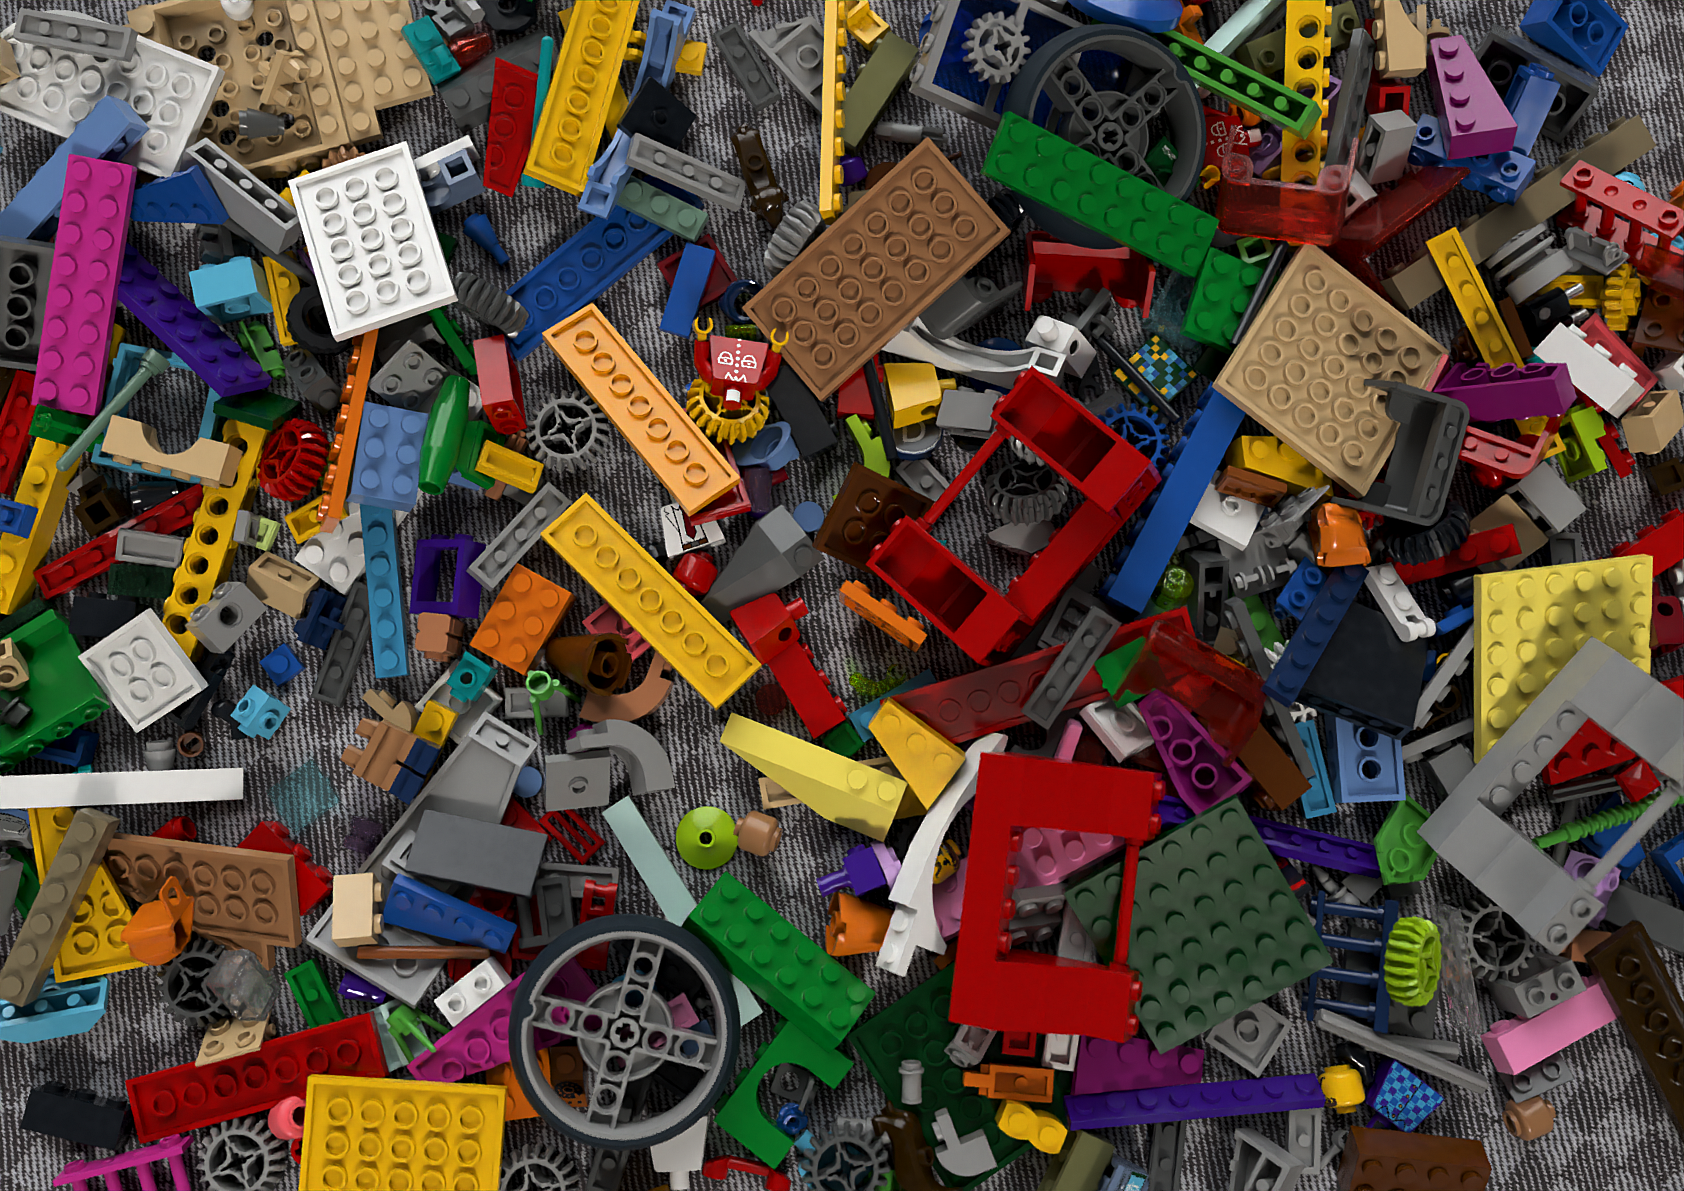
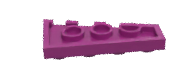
[1070,1035,1205,1095]

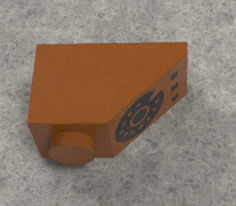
[550,1041,589,1107]

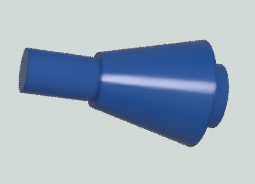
[462,213,510,266]

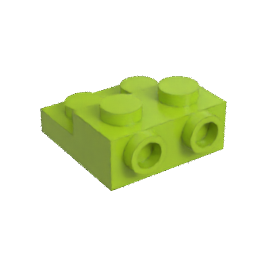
[1555,403,1608,484]

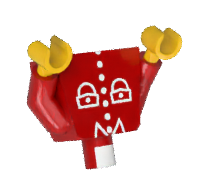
[1199,104,1262,189]
[692,317,789,410]

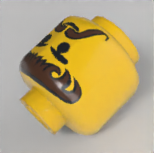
[932,839,961,884]
[1318,1064,1365,1114]

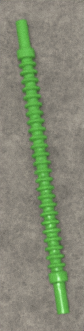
[1532,788,1684,849]

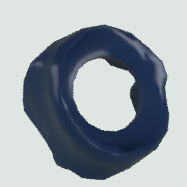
[719,279,763,331]

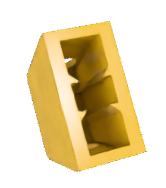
[883,363,957,429]

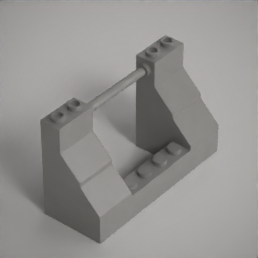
[1417,636,1684,956]

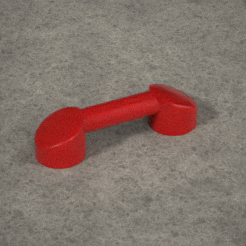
[701,1154,792,1191]

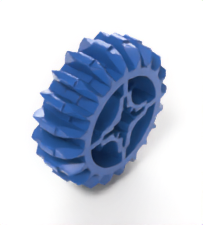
[1097,403,1170,473]

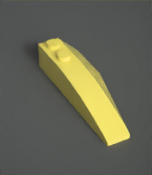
[720,712,908,842]

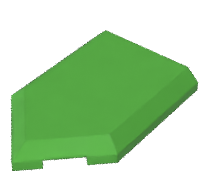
[1373,794,1438,886]

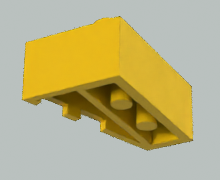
[1225,436,1333,507]
[868,696,966,810]

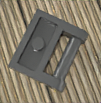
[516,875,575,948]

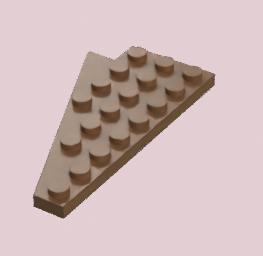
[103,832,302,971]

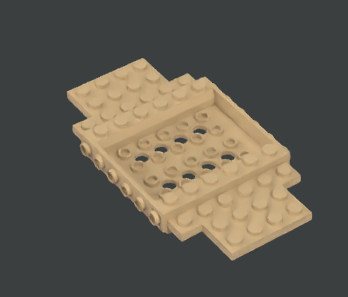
[119,0,435,183]

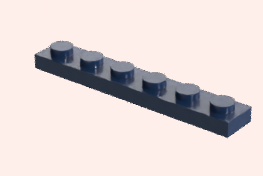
[1260,564,1370,708]

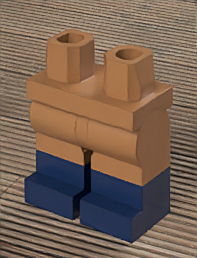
[340,717,443,805]

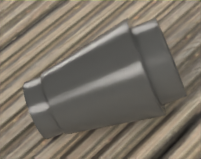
[239,108,284,139]

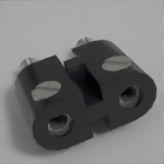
[1522,283,1589,347]

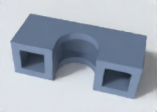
[421,149,486,216]

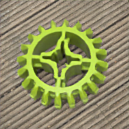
[1383,916,1443,1007]

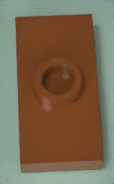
[1214,465,1287,508]

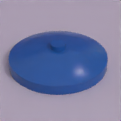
[1067,0,1183,33]

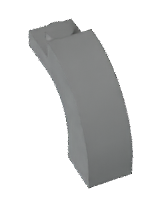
[566,719,675,796]

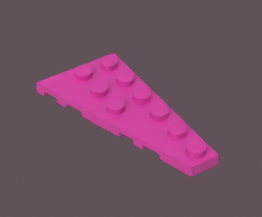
[406,957,603,1083]

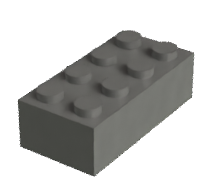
[0,235,55,371]

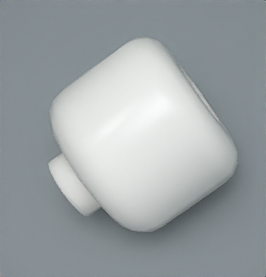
[220,0,254,21]

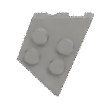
[748,16,851,119]

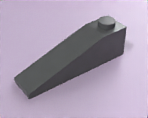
[699,503,824,625]

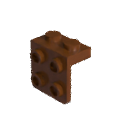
[1626,285,1684,357]

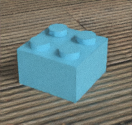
[189,256,274,325]

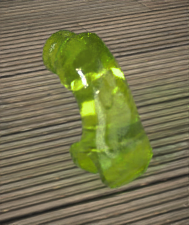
[848,664,906,696]

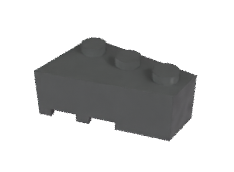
[1600,880,1684,960]

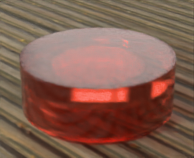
[756,684,787,716]

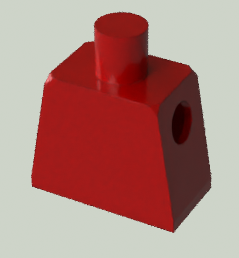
[729,593,809,665]

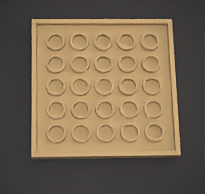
[1211,239,1450,499]

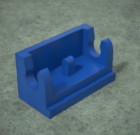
[32,728,100,767]

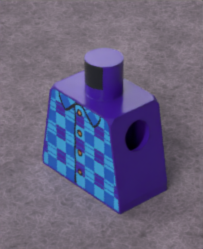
[1363,1055,1445,1132]

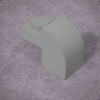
[932,1107,997,1176]

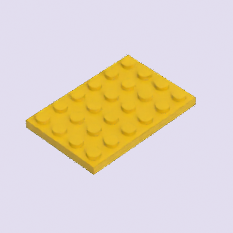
[298,1074,508,1191]

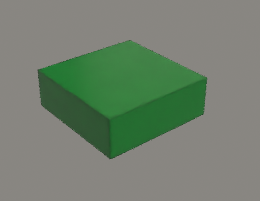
[822,720,865,758]

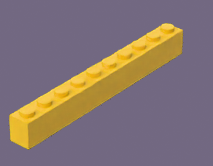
[0,322,126,619]

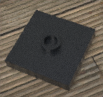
[616,76,697,150]

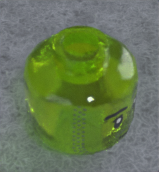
[1150,564,1194,610]

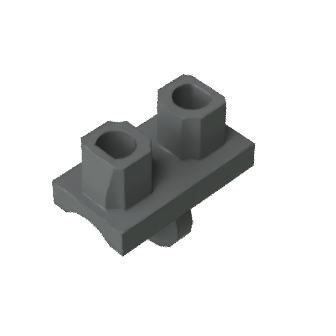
[195,223,249,265]
[1061,287,1116,341]

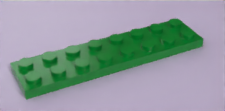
[980,111,1220,279]

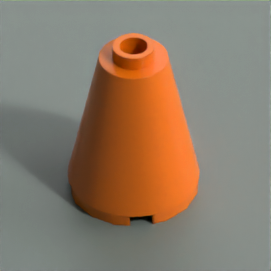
[825,892,894,957]

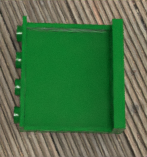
[0,608,111,774]

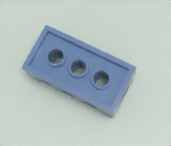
[1324,713,1406,803]

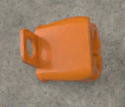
[1308,503,1371,568]
[120,876,195,966]

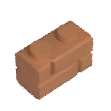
[414,612,465,663]

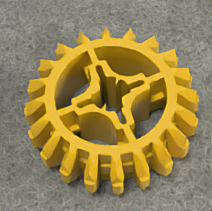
[686,375,770,446]

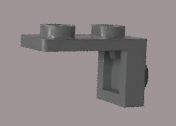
[282,348,342,415]

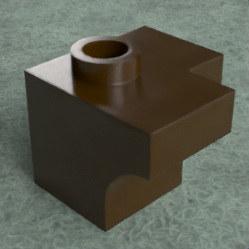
[73,473,134,537]

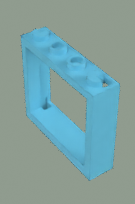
[91,342,228,486]

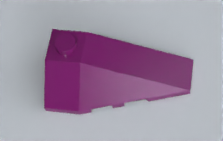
[1138,685,1252,815]

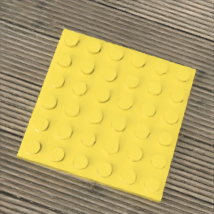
[1474,554,1653,764]

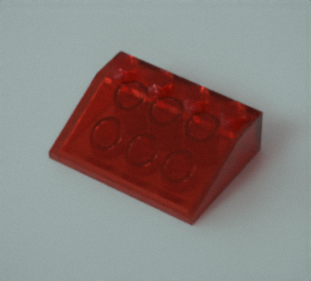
[1322,166,1471,272]

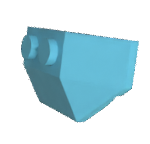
[0,969,110,1044]

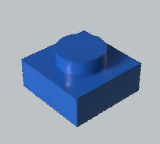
[259,643,306,687]

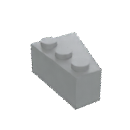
[1229,1127,1306,1191]

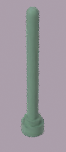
[56,348,170,472]

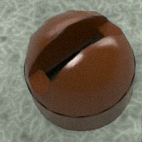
[177,731,205,757]

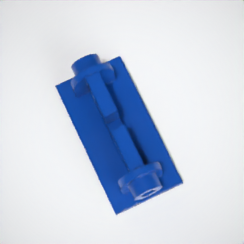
[1274,557,1328,622]

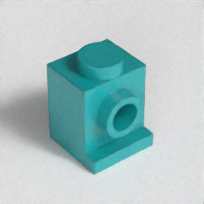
[446,651,498,703]

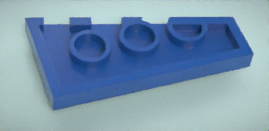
[130,165,230,224]
[382,873,518,954]

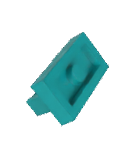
[401,15,461,85]

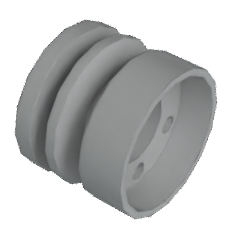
[1485,223,1574,305]

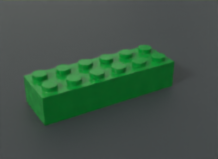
[681,871,876,1053]

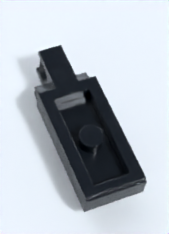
[165,649,235,731]

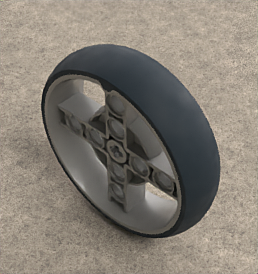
[508,914,741,1151]

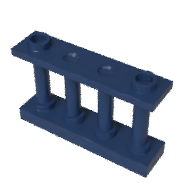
[1301,890,1399,1033]

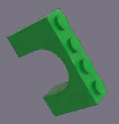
[713,1016,854,1170]

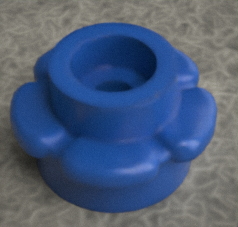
[776,1103,808,1135]

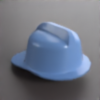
[732,421,800,471]

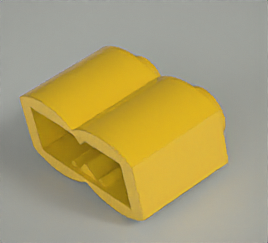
[995,1099,1068,1154]

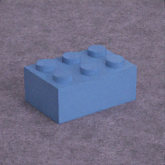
[346,401,428,512]

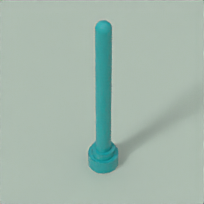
[520,36,554,189]

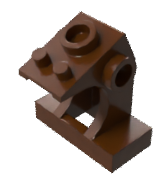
[1450,297,1535,368]

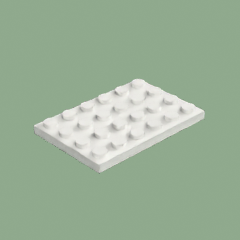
[288,141,458,342]

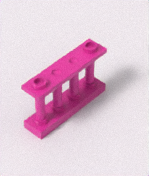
[53,1134,194,1191]

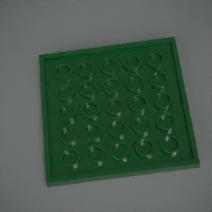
[1062,794,1334,1055]
[847,945,1073,1191]

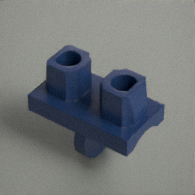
[293,588,347,650]

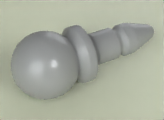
[1312,865,1360,917]

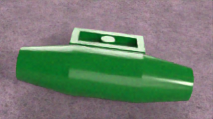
[418,375,506,495]

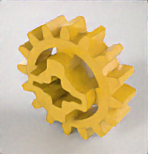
[1600,263,1642,331]

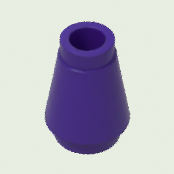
[338,969,387,1005]

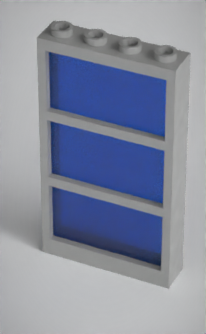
[909,0,1146,158]

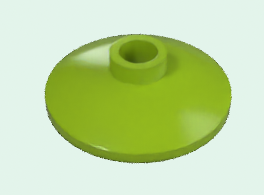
[676,806,738,870]

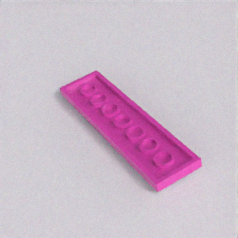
[31,154,137,416]

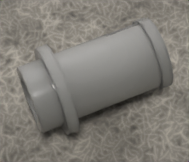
[899,1060,924,1104]

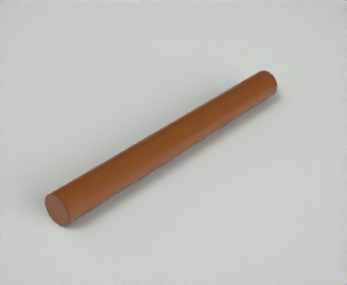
[357,946,490,959]

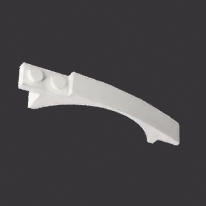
[875,732,1009,977]

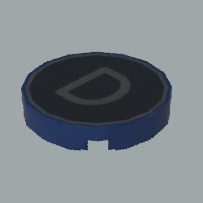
[888,413,943,461]

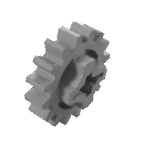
[961,11,1031,85]

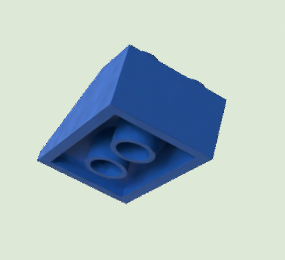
[1519,0,1629,77]

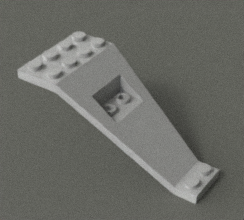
[305,711,538,1009]

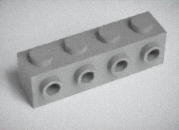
[179,137,302,255]

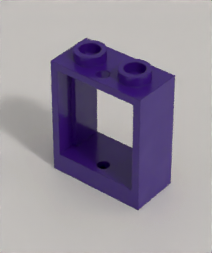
[409,534,486,619]

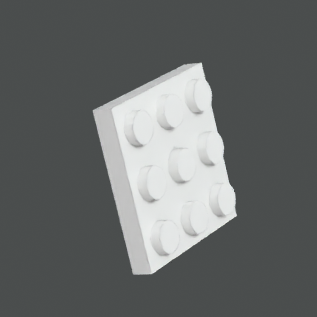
[78,608,209,733]

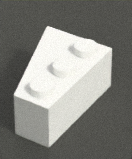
[1533,323,1645,419]

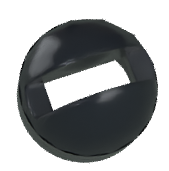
[643,541,669,565]

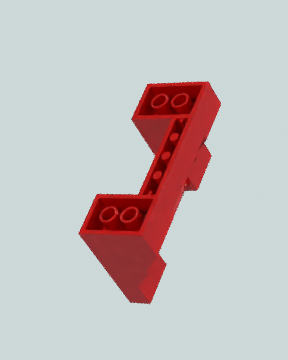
[866,366,1162,667]
[949,752,1166,1043]

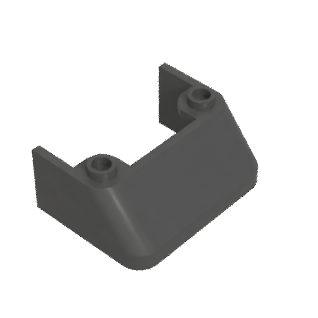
[918,276,1024,340]
[1331,379,1469,526]

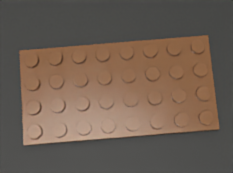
[742,136,1011,402]

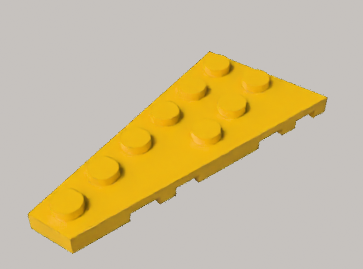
[27,806,149,983]

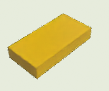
[475,440,544,494]

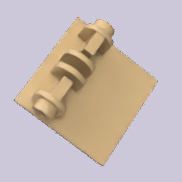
[195,1007,276,1067]

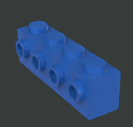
[1407,113,1536,206]

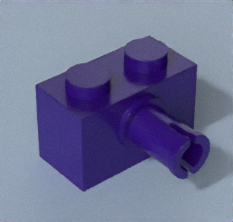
[816,844,887,898]

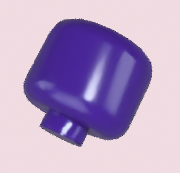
[840,154,868,188]

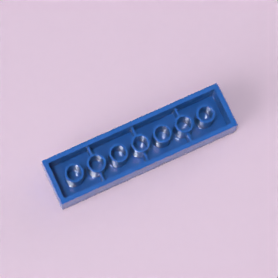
[1097,381,1246,618]

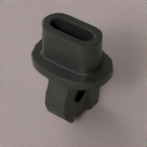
[0,696,34,730]

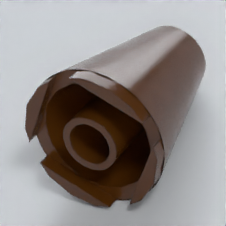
[545,633,632,696]

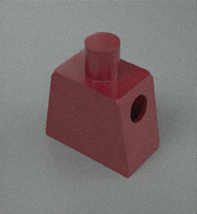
[1649,582,1684,658]

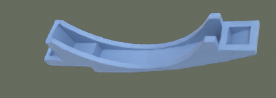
[577,0,696,220]

